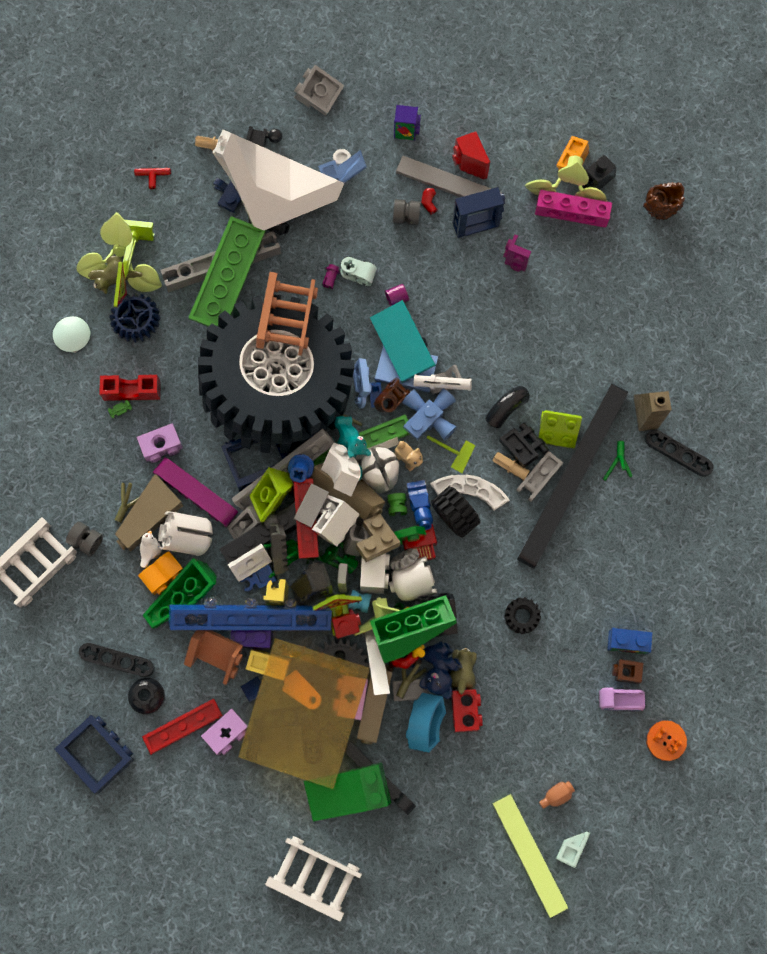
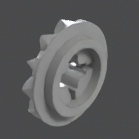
[390,549,420,570]

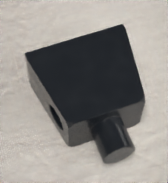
[582,155,617,190]

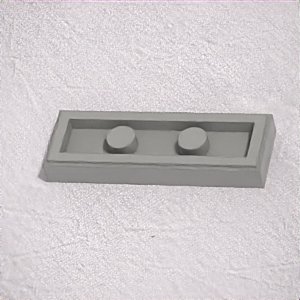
[338,563,348,594]

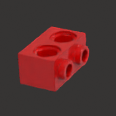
[452,689,483,733]

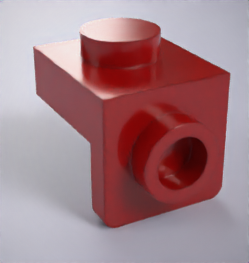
[331,609,361,638]

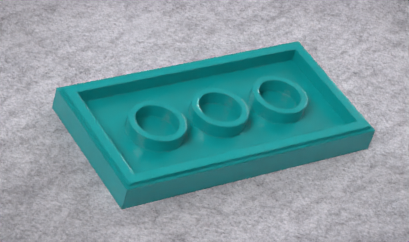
[370,300,436,383]

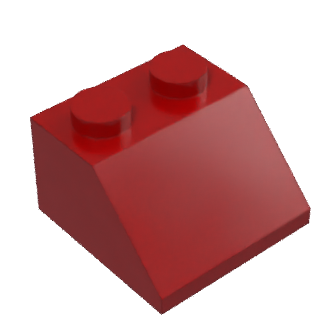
[452,131,490,179]

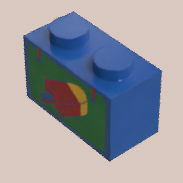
[607,628,652,655]

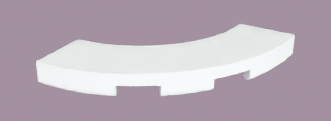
[430,475,510,511]

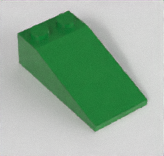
[370,595,457,663]
[304,762,392,821]

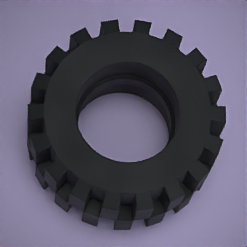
[431,486,481,538]

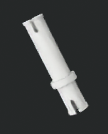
[414,374,472,391]

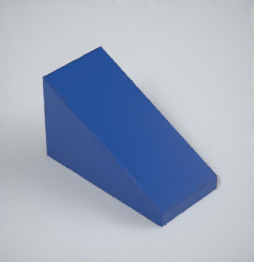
[370,382,382,408]

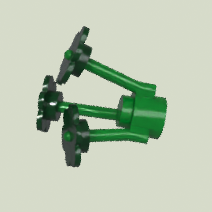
[306,542,358,574]

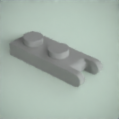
[516,451,563,502]

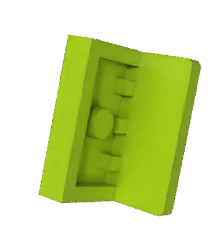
[538,410,582,448]

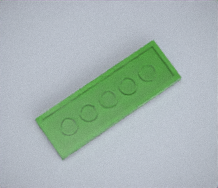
[188,216,266,327]

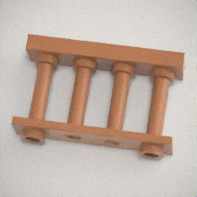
[256,272,318,356]

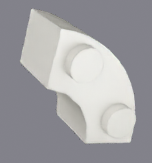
[321,443,361,496]

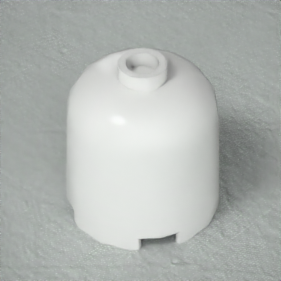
[389,556,438,601]

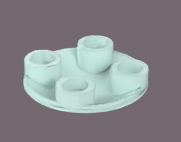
[53,317,91,353]

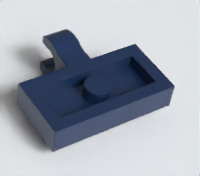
[213,178,241,213]

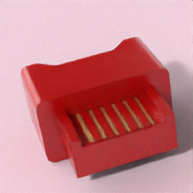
[402,524,437,561]

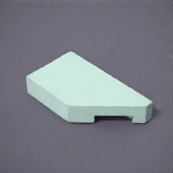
[556,832,590,868]

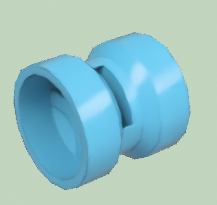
[348,590,372,613]

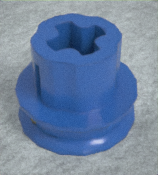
[288,454,314,483]

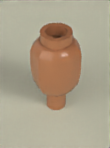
[539,781,575,809]

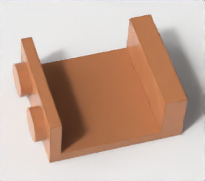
[184,630,243,685]

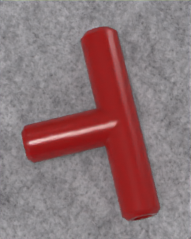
[134,168,171,189]

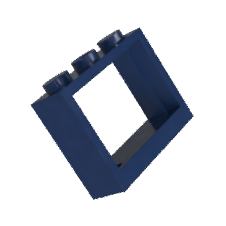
[452,187,506,238]
[221,438,287,492]
[55,715,134,794]

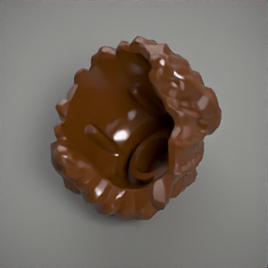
[643,182,685,220]

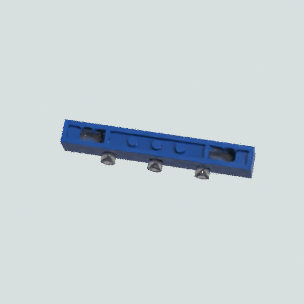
[169,598,332,630]

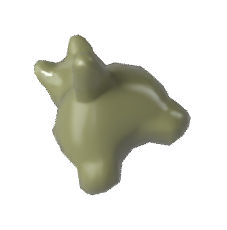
[88,256,142,294]
[450,648,477,694]

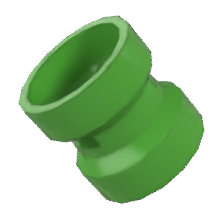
[387,493,408,516]

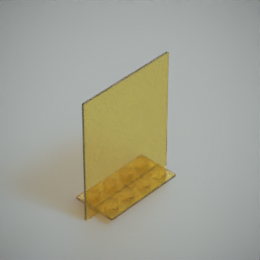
[238,638,370,789]

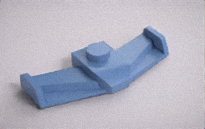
[318,150,367,183]

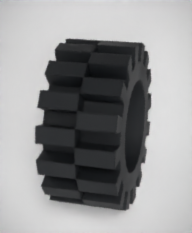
[504,597,541,634]

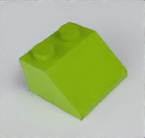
[249,467,293,522]

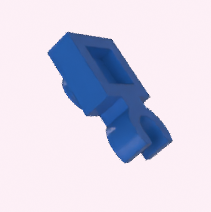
[241,563,277,591]

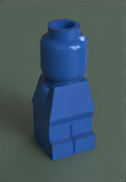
[407,480,433,530]

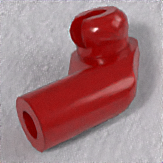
[421,188,438,215]

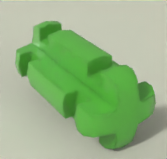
[108,400,132,418]

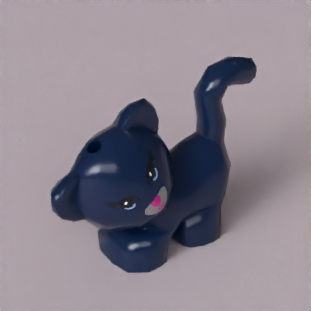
[404,641,463,700]

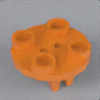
[646,720,687,761]

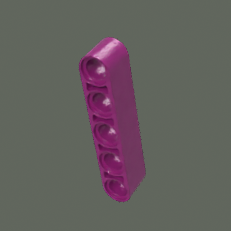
[153,457,238,527]

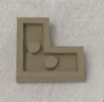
[356,514,400,562]

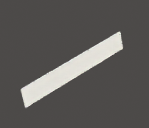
[365,629,390,695]

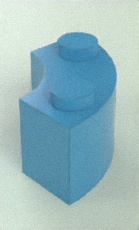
[406,693,446,752]

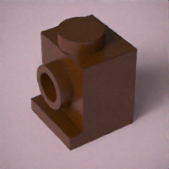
[612,659,644,684]

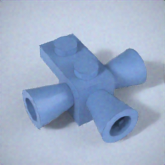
[402,388,457,441]

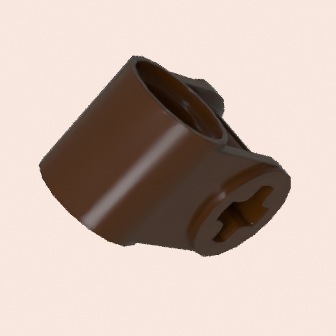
[374,378,410,412]

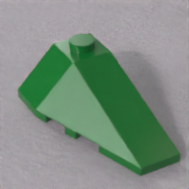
[143,558,217,629]

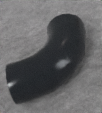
[485,386,530,428]

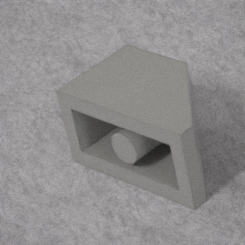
[227,505,262,539]

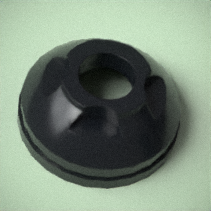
[128,678,165,714]

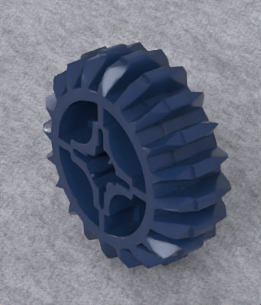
[109,292,161,343]

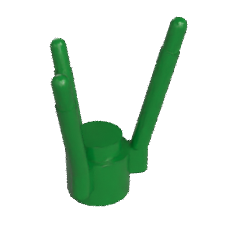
[264,539,299,579]

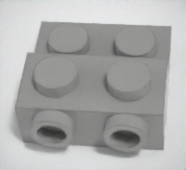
[294,65,344,116]

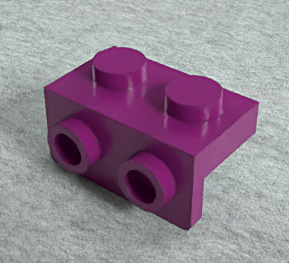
[503,234,532,272]

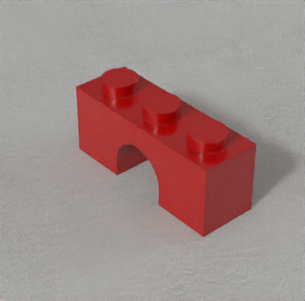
[99,375,161,401]

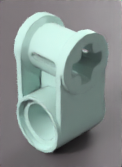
[340,257,377,286]

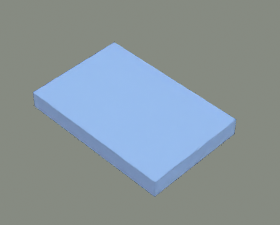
[375,346,438,393]

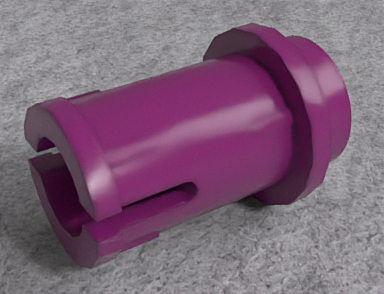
[322,264,340,289]

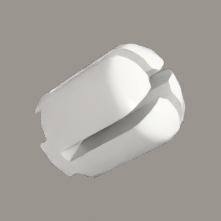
[360,447,399,494]
[158,511,213,556]

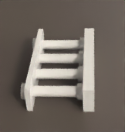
[0,517,77,608]
[265,836,362,921]

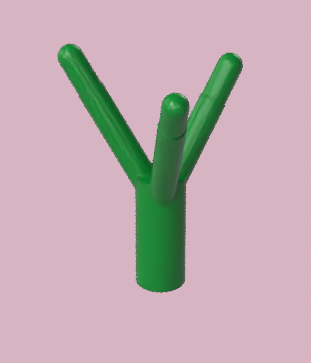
[603,441,632,481]

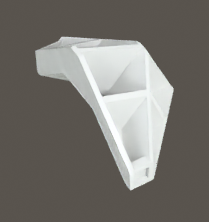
[213,130,344,230]

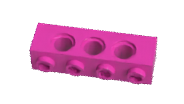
[535,190,612,228]

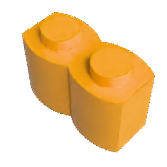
[138,551,184,595]

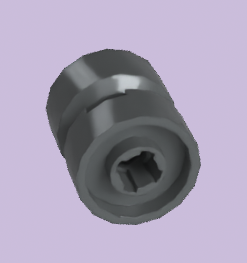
[393,199,421,225]
[66,521,103,556]

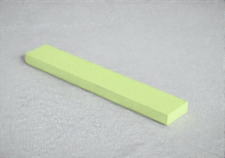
[492,794,568,918]

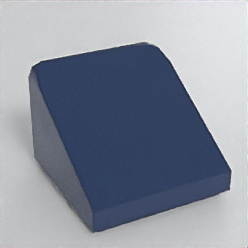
[240,676,267,704]

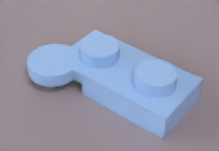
[353,358,372,409]

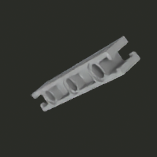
[160,232,281,293]

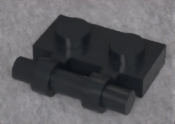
[500,423,549,468]

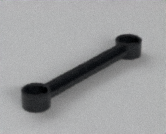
[321,720,416,815]

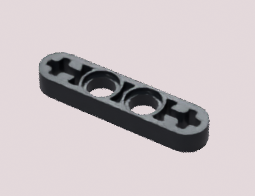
[645,429,713,477]
[79,643,154,677]

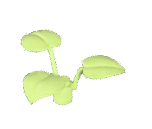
[525,156,607,202]
[77,213,162,292]

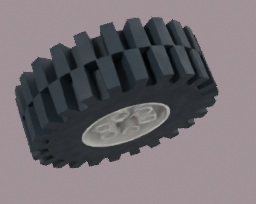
[198,295,354,453]

